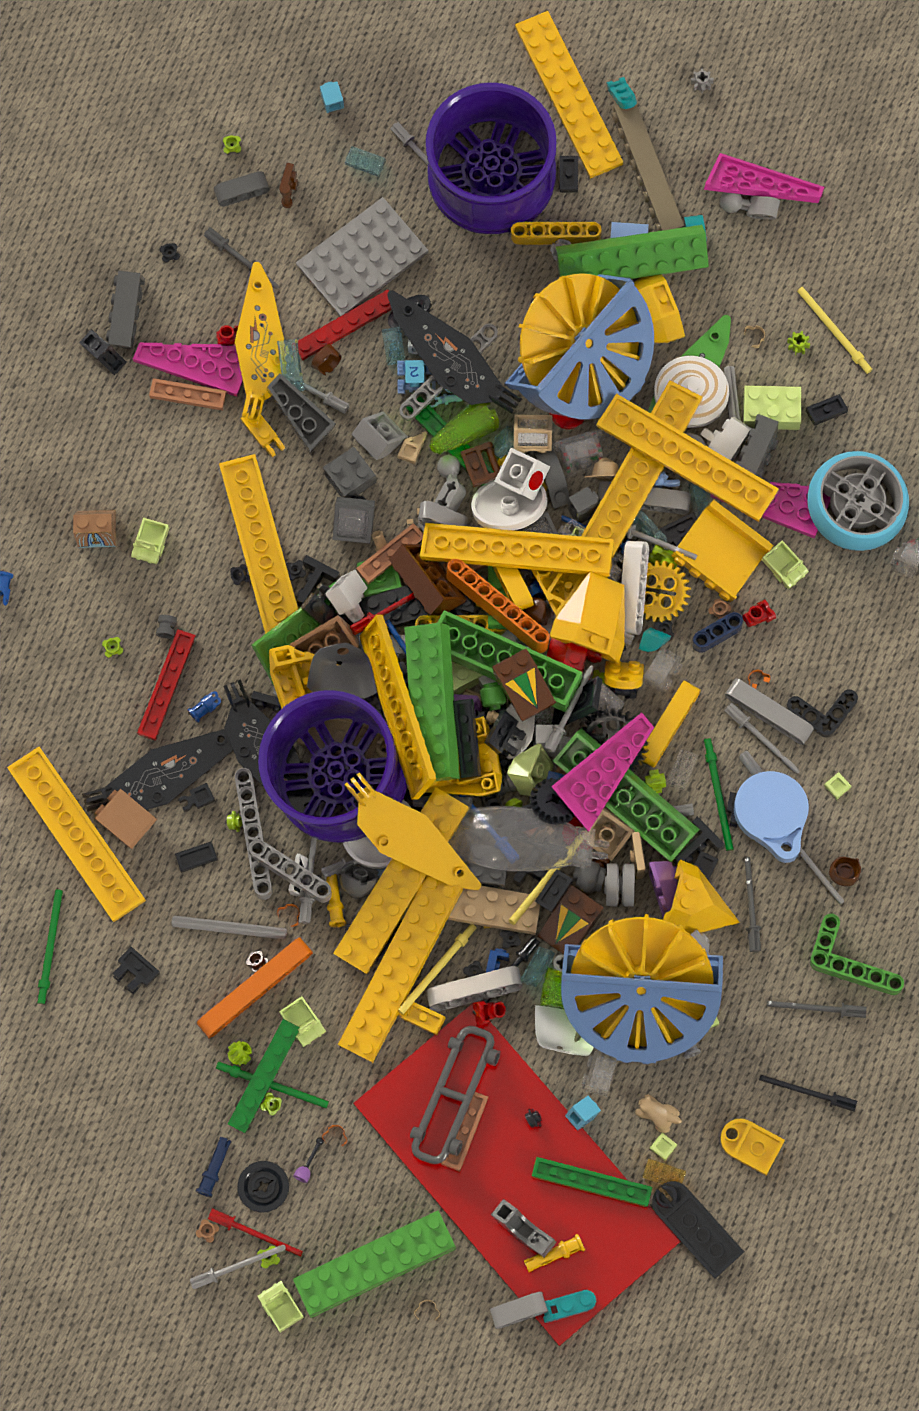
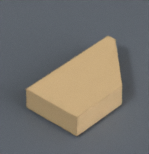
[397,431,428,464]

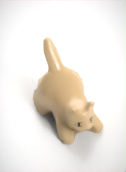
[635,1094,682,1133]

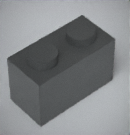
[568,487,599,523]

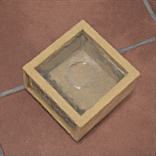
[514,415,552,453]

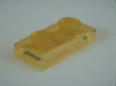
[642,1158,686,1184]

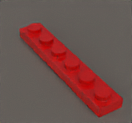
[293,290,392,361]
[137,629,196,741]

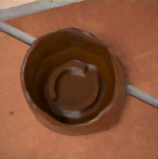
[311,344,342,376]
[522,597,551,626]
[829,857,861,887]

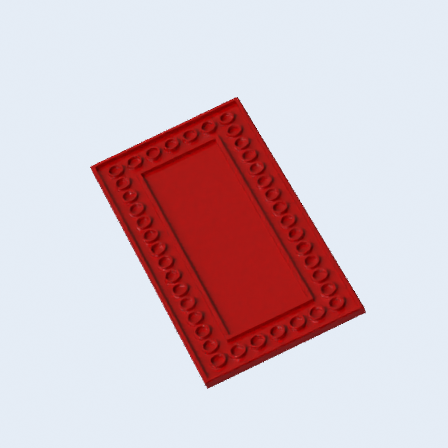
[353,1003,681,1347]

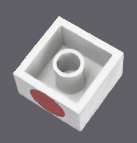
[494,448,550,501]

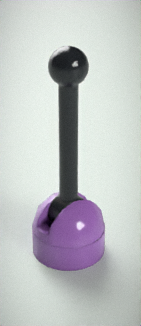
[293,1137,324,1183]

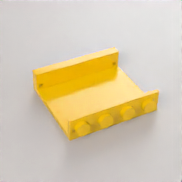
[671,500,774,602]

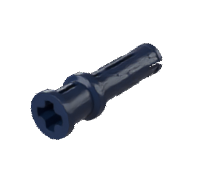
[195,1137,232,1198]

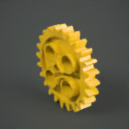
[644,561,691,622]

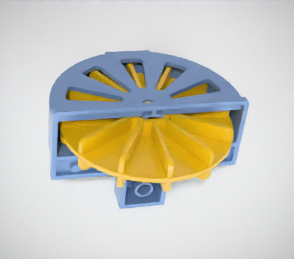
[505,273,654,419]
[561,914,723,1064]

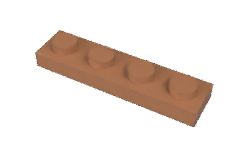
[149,378,227,411]
[356,523,423,584]
[441,1092,488,1172]

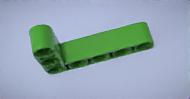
[810,914,904,995]

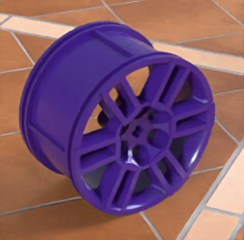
[426,83,556,234]
[258,690,407,843]

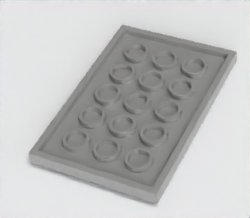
[296,197,429,316]

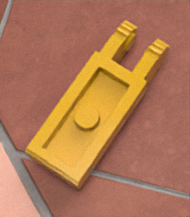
[241,409,285,458]
[398,1002,446,1035]

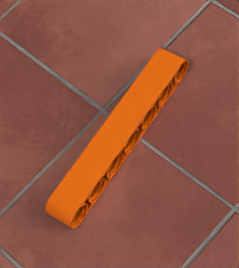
[446,559,550,653]
[196,937,313,1039]

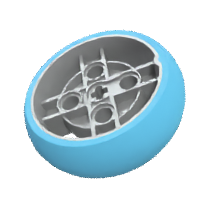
[807,451,909,551]

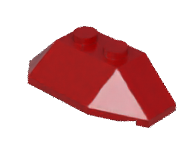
[547,638,589,673]

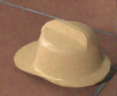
[584,458,619,481]

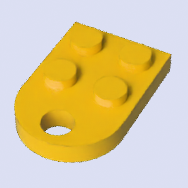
[604,661,644,689]
[720,1119,785,1176]

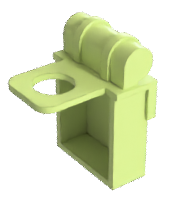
[131,518,169,564]
[761,540,809,589]
[279,996,326,1047]
[257,1281,304,1333]

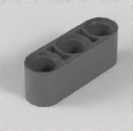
[214,171,270,207]

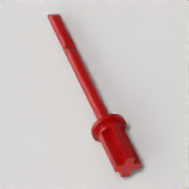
[350,593,415,635]
[208,1208,303,1257]

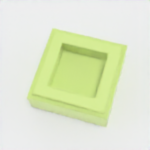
[824,772,852,800]
[650,1133,678,1161]

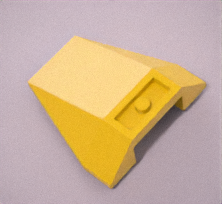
[634,274,685,343]
[550,572,625,664]
[425,716,502,796]

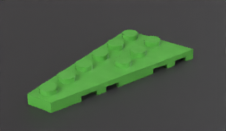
[251,580,337,686]

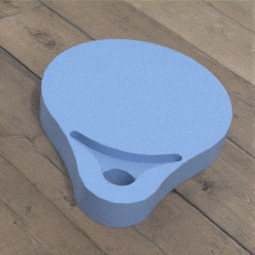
[734,771,809,863]

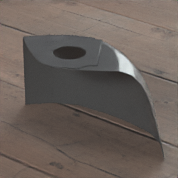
[307,643,377,699]

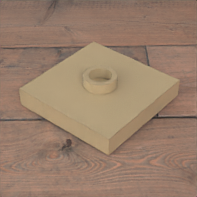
[629,832,645,879]

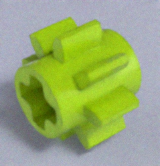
[787,331,810,355]
[645,769,666,793]
[228,1041,252,1066]

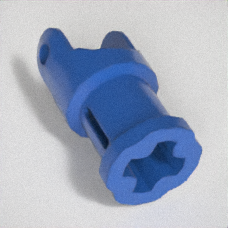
[0,571,14,606]
[187,691,221,723]

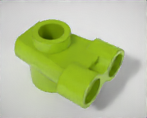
[648,544,677,569]

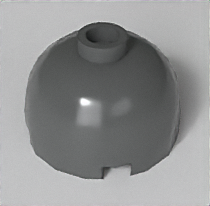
[340,863,380,899]

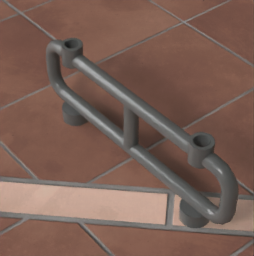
[410,1026,500,1164]

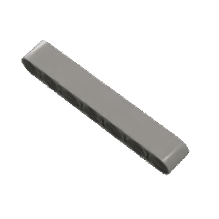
[400,324,498,421]
[235,768,272,900]

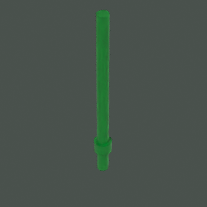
[704,738,734,851]
[37,890,63,1005]
[216,1061,329,1109]

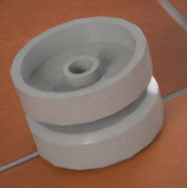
[604,863,635,907]

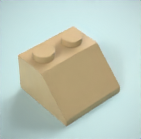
[580,806,634,861]

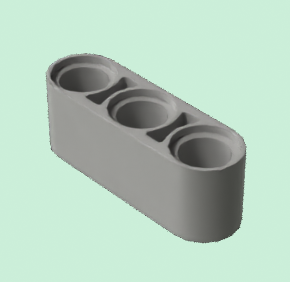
[418,501,468,526]
[490,1292,548,1329]

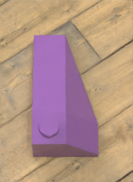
[648,861,677,918]

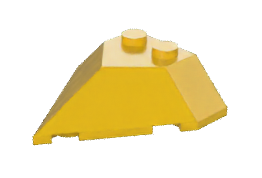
[532,564,612,616]
[269,645,338,709]
[663,860,740,935]

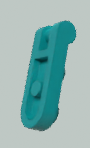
[606,77,637,109]
[543,1290,596,1323]

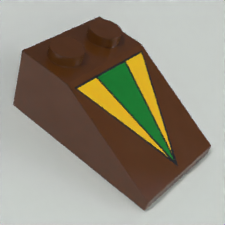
[492,648,556,722]
[537,886,604,955]

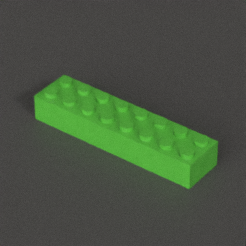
[556,225,709,279]
[437,610,583,712]
[404,622,460,782]
[553,729,700,862]
[293,1210,456,1318]

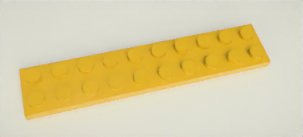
[515,11,623,179]
[581,380,703,558]
[596,393,779,522]
[219,454,298,634]
[420,523,614,577]
[359,615,436,799]
[7,747,146,923]
[333,787,469,974]
[338,875,463,1063]

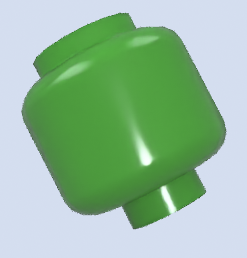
[480,682,506,711]

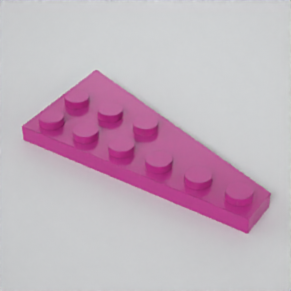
[704,153,824,203]
[133,342,243,397]
[710,482,830,539]
[551,713,654,832]

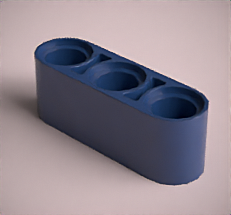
[693,612,743,653]

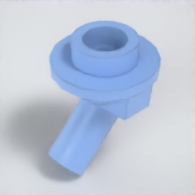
[654,471,680,488]

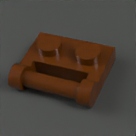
[279,163,298,208]
[460,442,500,488]

